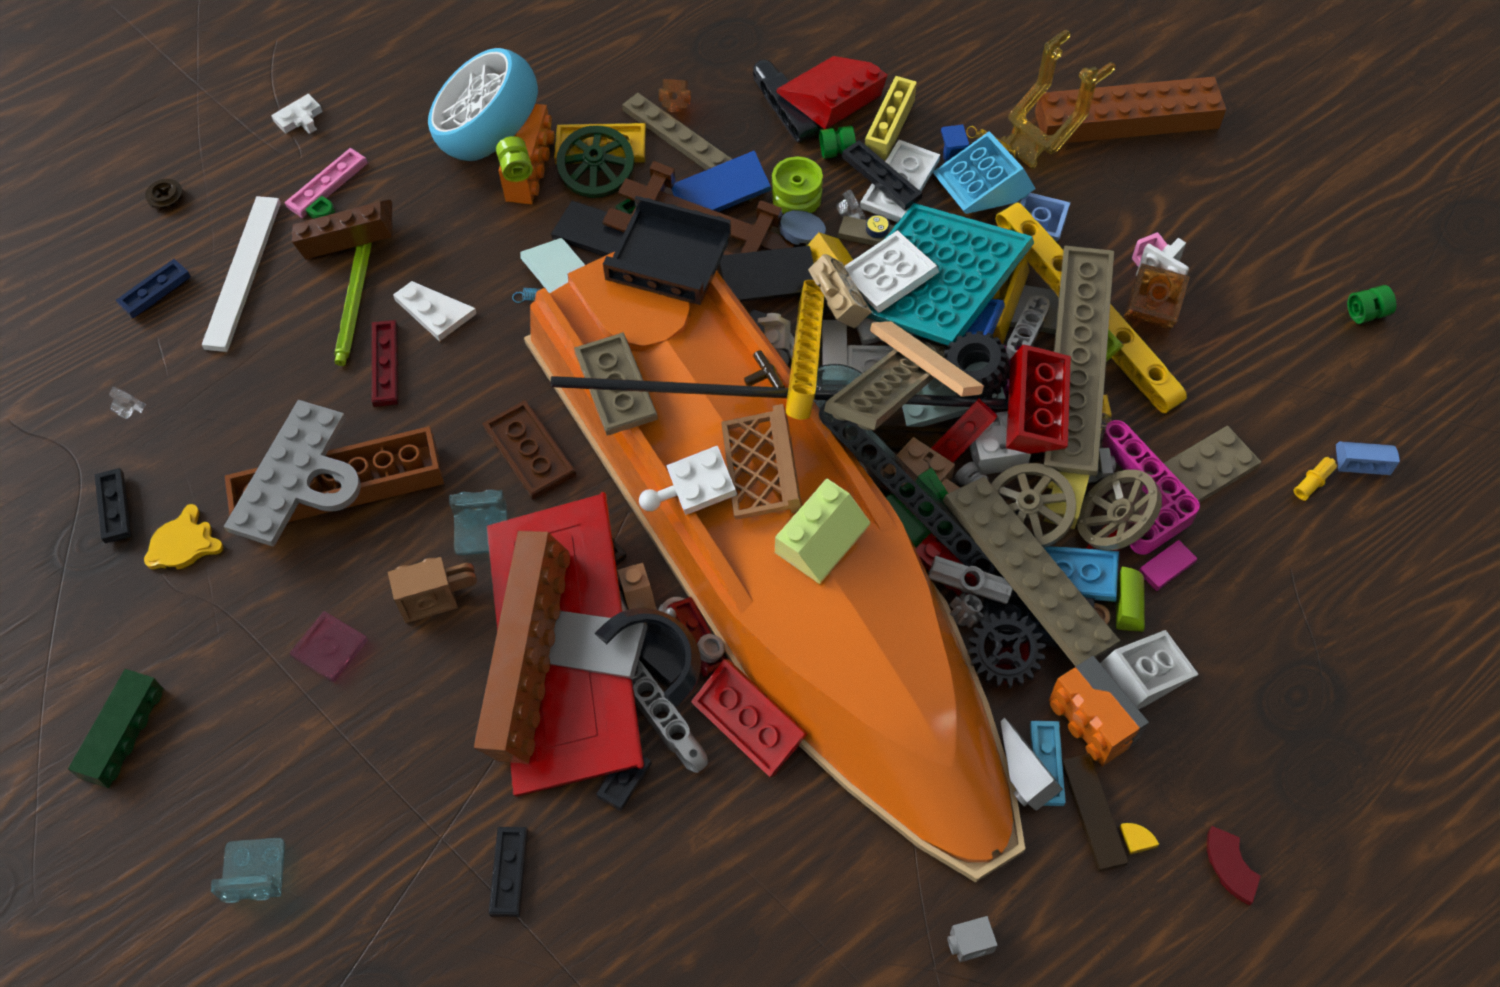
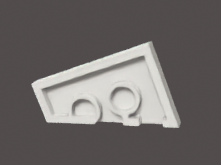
[393,281,477,341]

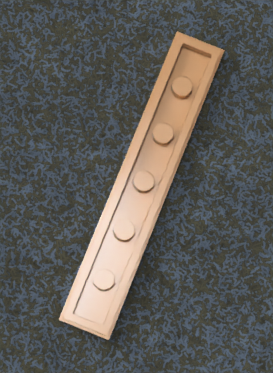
[870,321,984,397]

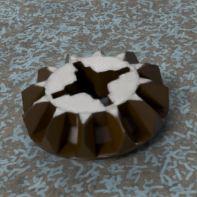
[145,179,183,210]

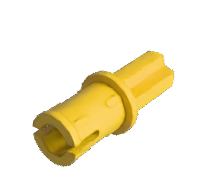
[1293,457,1337,501]

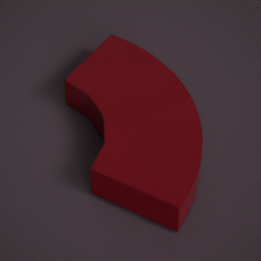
[1207,826,1261,905]

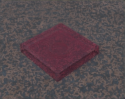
[289,611,368,682]

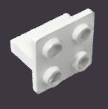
[1136,238,1189,299]

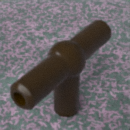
[744,350,785,388]

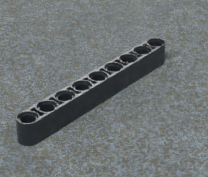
[819,398,995,574]

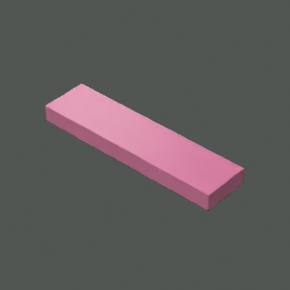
[285,148,368,218]

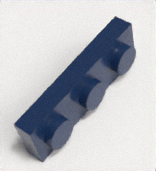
[116,259,191,319]

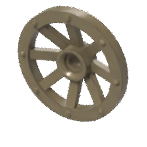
[991,463,1076,548]
[1077,470,1162,551]

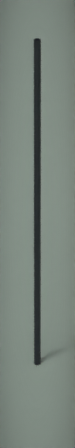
[550,376,1008,409]

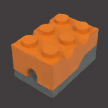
[1049,656,1149,766]

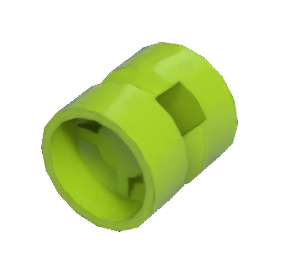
[496,136,533,182]

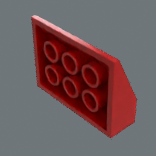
[776,56,888,129]

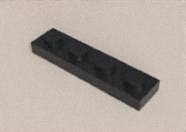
[842,140,922,211]

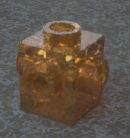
[659,79,691,112]

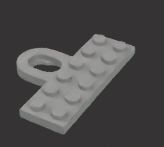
[224,400,361,547]

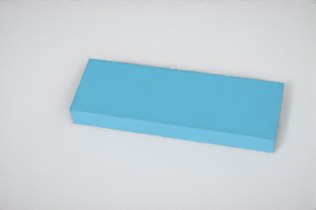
[1030,721,1065,806]

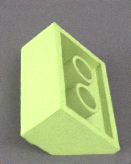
[775,479,871,584]

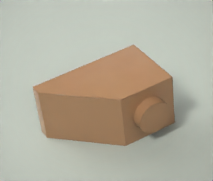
[617,563,657,624]

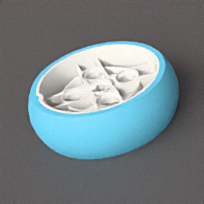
[428,48,538,161]

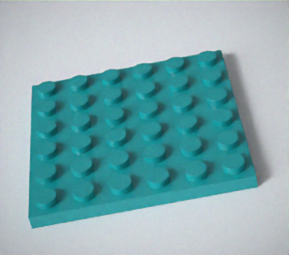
[864,203,1034,346]

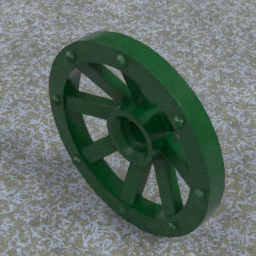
[557,125,634,198]

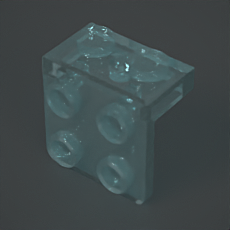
[449,489,507,555]
[211,838,285,903]

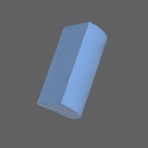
[1336,441,1400,475]

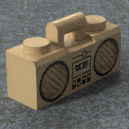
[808,254,871,329]

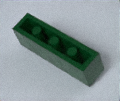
[68,669,164,789]

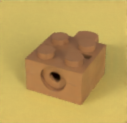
[880,437,960,494]
[388,557,477,623]

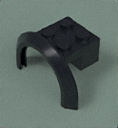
[595,608,701,708]

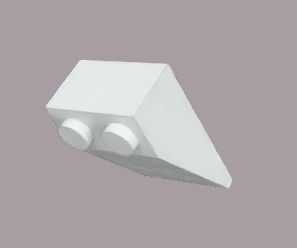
[1100,630,1199,709]

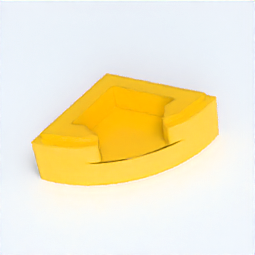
[1119,823,1159,855]

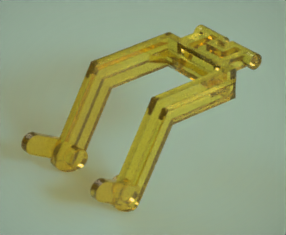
[999,29,1116,169]

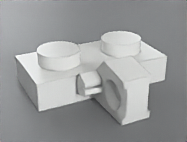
[271,94,323,134]

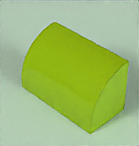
[1116,567,1145,632]

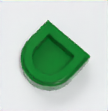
[305,196,335,219]

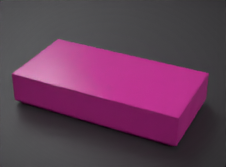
[1139,540,1198,591]

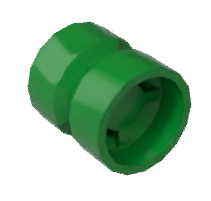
[819,126,856,159]
[1347,285,1397,324]

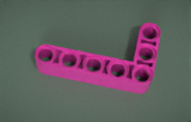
[1102,420,1200,555]

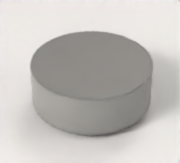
[697,634,725,663]

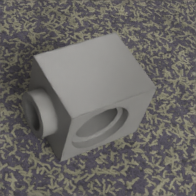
[947,916,998,962]

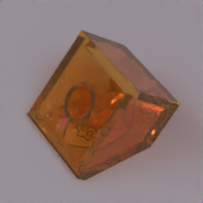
[1124,263,1190,329]

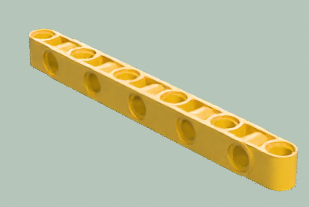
[996,203,1187,413]

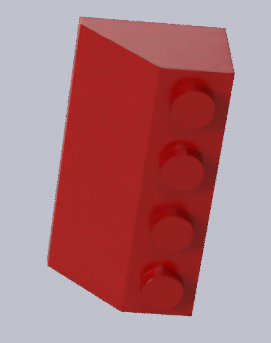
[1006,344,1071,454]

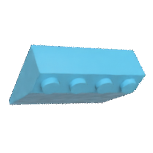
[933,131,1036,214]

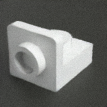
[758,313,791,351]

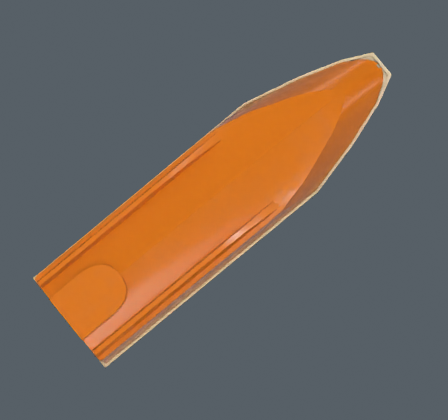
[524,251,1025,882]

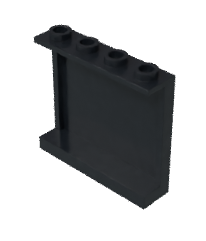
[603,196,731,305]

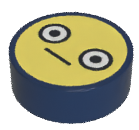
[866,215,890,238]

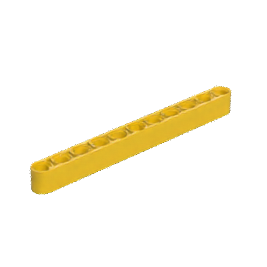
[786,280,824,420]

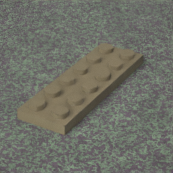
[1106,425,1261,538]

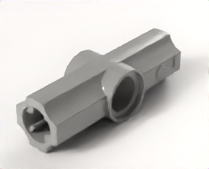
[929,556,1013,604]

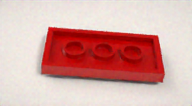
[691,659,808,777]

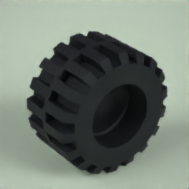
[944,331,1010,398]

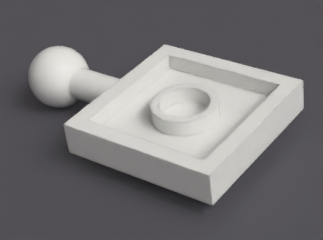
[639,445,737,515]

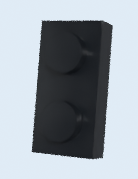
[596,756,652,812]

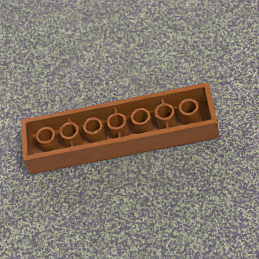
[1035,77,1226,145]
[225,426,444,522]
[474,531,570,764]

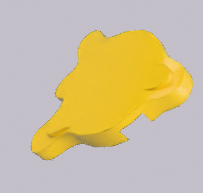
[144,504,223,569]

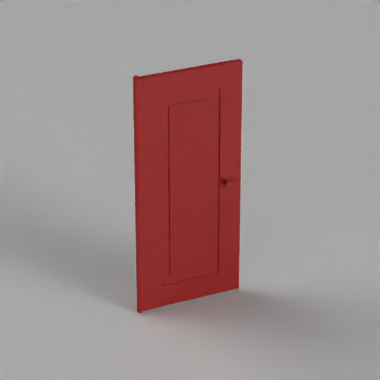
[487,492,644,797]

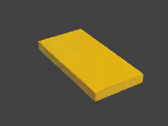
[554,123,646,164]

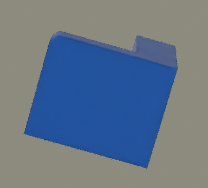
[941,125,969,162]

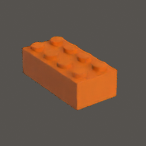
[498,104,555,204]

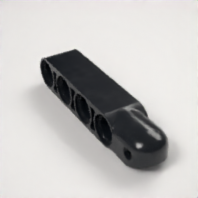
[753,59,819,142]

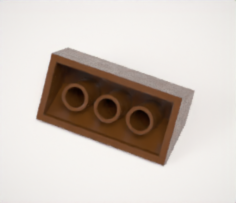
[292,199,392,260]

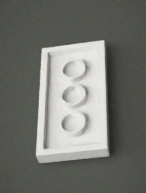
[860,140,940,222]

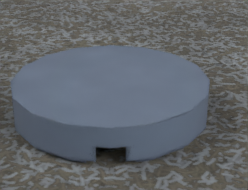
[779,210,826,246]

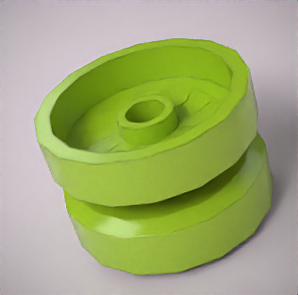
[772,156,823,214]

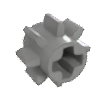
[949,593,984,628]

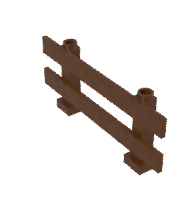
[602,161,795,268]

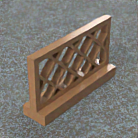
[721,404,802,520]

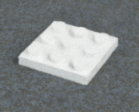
[845,230,939,313]

